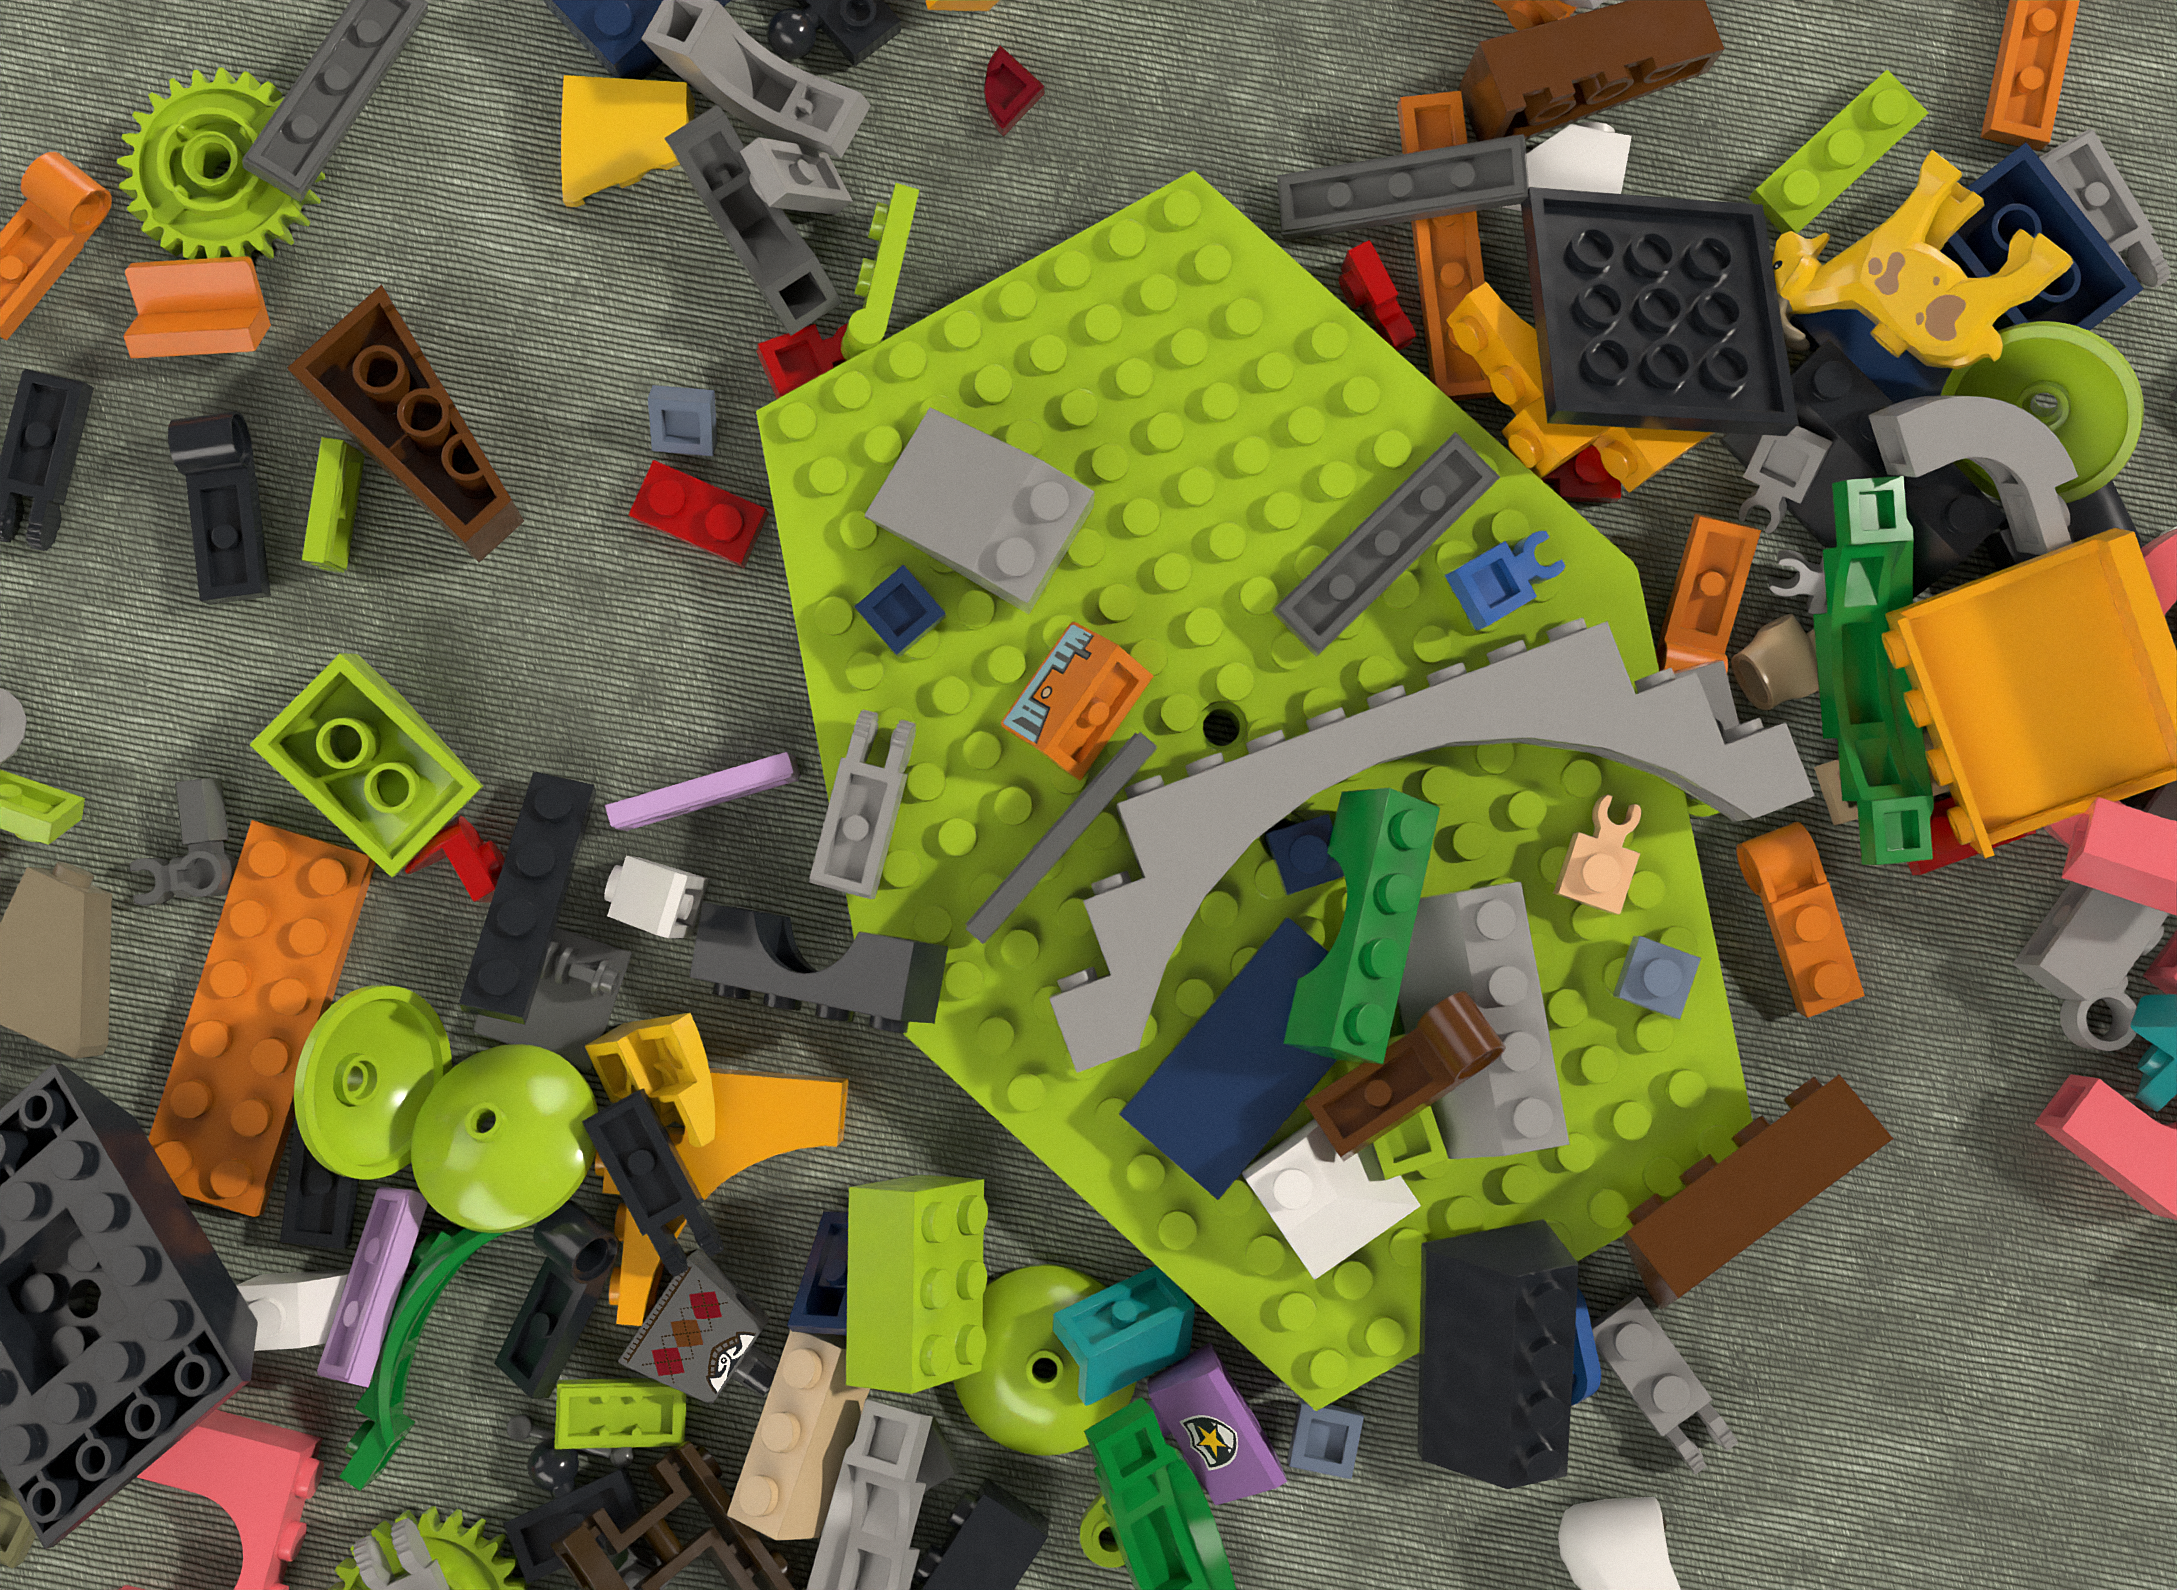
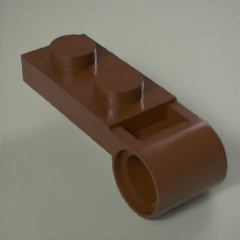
[1304,991,1506,1162]

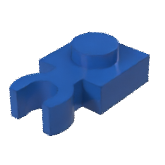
[1445,531,1566,631]

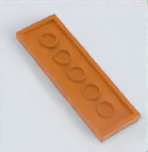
[148,820,376,1217]

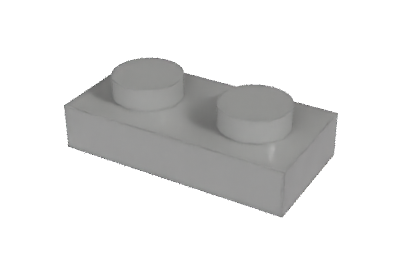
[740,137,853,215]

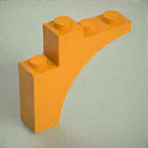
[1446,282,1715,493]
[595,1068,849,1326]

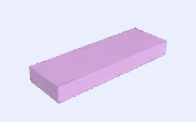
[605,752,801,831]
[317,1186,428,1387]

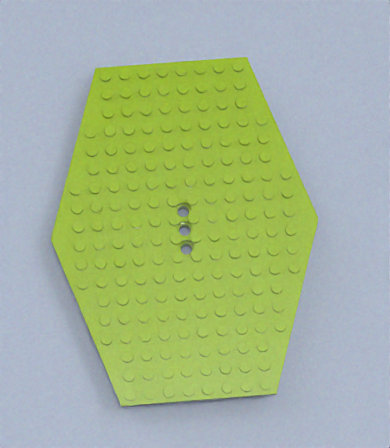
[756,170,1753,1411]

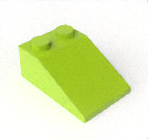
[249,653,484,878]

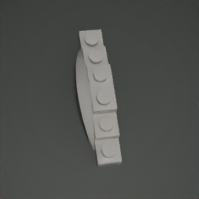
[806,1399,933,1590]

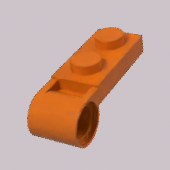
[0,152,112,341]
[1655,514,1761,673]
[1736,822,1865,1018]

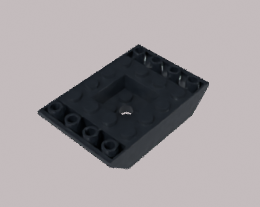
[0,1063,258,1549]

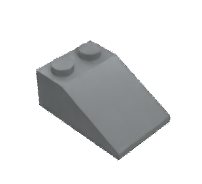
[864,407,1095,614]

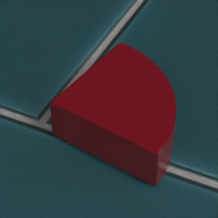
[984,45,1045,137]

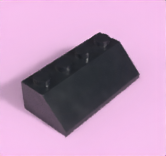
[1719,339,2007,599]
[1418,1219,1579,1490]

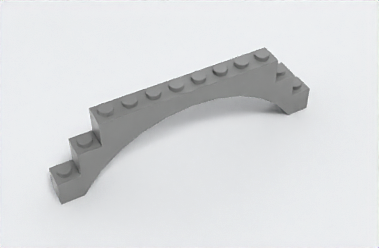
[1049,618,1815,1073]

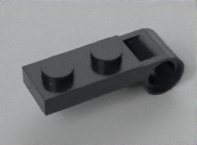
[168,411,271,605]
[494,1200,620,1399]

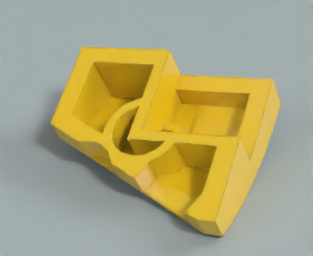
[561,75,695,207]
[585,1012,715,1147]

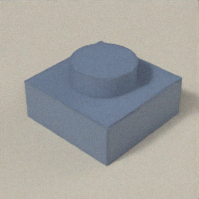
[648,385,718,456]
[1613,936,1701,1019]
[1287,1398,1364,1479]

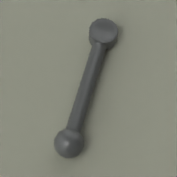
[507,1414,635,1468]

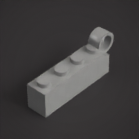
[2013,780,2177,1051]

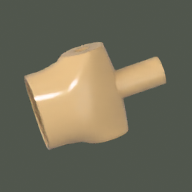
[1731,614,1819,710]

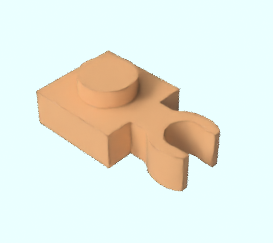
[1553,795,1641,915]

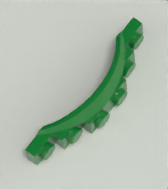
[1813,476,1934,865]
[339,1224,506,1491]
[1084,1397,1236,1590]

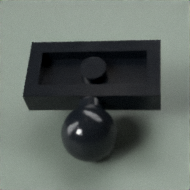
[767,0,901,67]
[503,1438,644,1584]

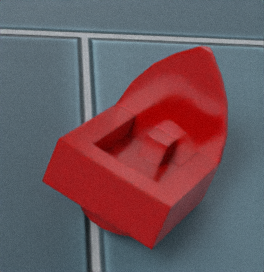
[405,815,505,903]

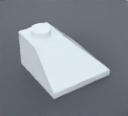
[1242,1119,1421,1280]

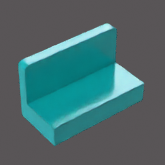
[1053,1265,1195,1406]

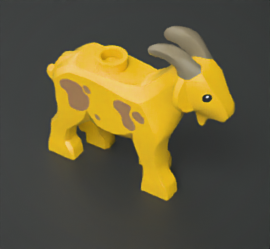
[1772,150,2073,370]

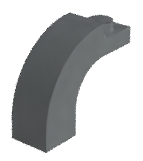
[664,104,843,336]

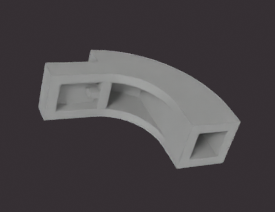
[641,0,871,159]
[1868,395,2078,555]

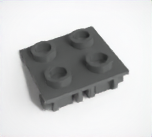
[472,927,632,1071]

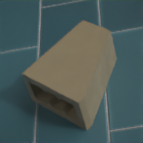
[0,861,112,1059]

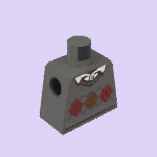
[618,1249,779,1404]

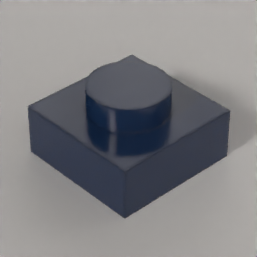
[854,565,947,658]
[1265,814,1344,895]

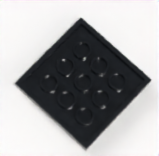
[1520,187,1798,436]

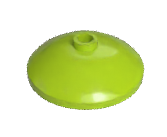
[1941,321,2144,503]
[294,985,452,1180]
[411,1044,598,1233]
[954,1264,1137,1456]

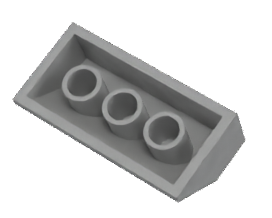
[1397,881,1569,1159]

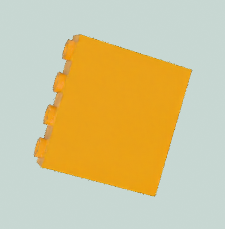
[1882,528,2177,858]

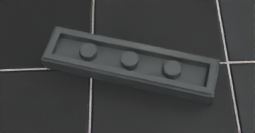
[242,0,429,202]
[1277,134,1529,241]
[1272,432,1500,657]
[966,732,1157,944]

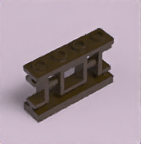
[549,1441,795,1590]

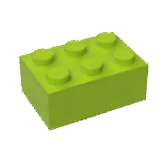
[846,1174,988,1394]

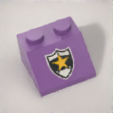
[1147,1342,1287,1506]

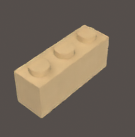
[727,1330,870,1540]

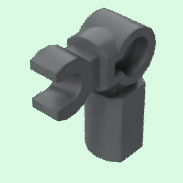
[129,778,238,905]

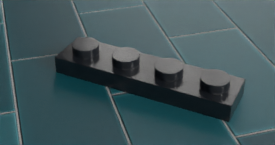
[458,771,597,1025]

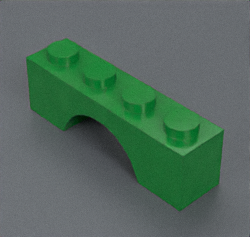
[1283,788,1440,1064]

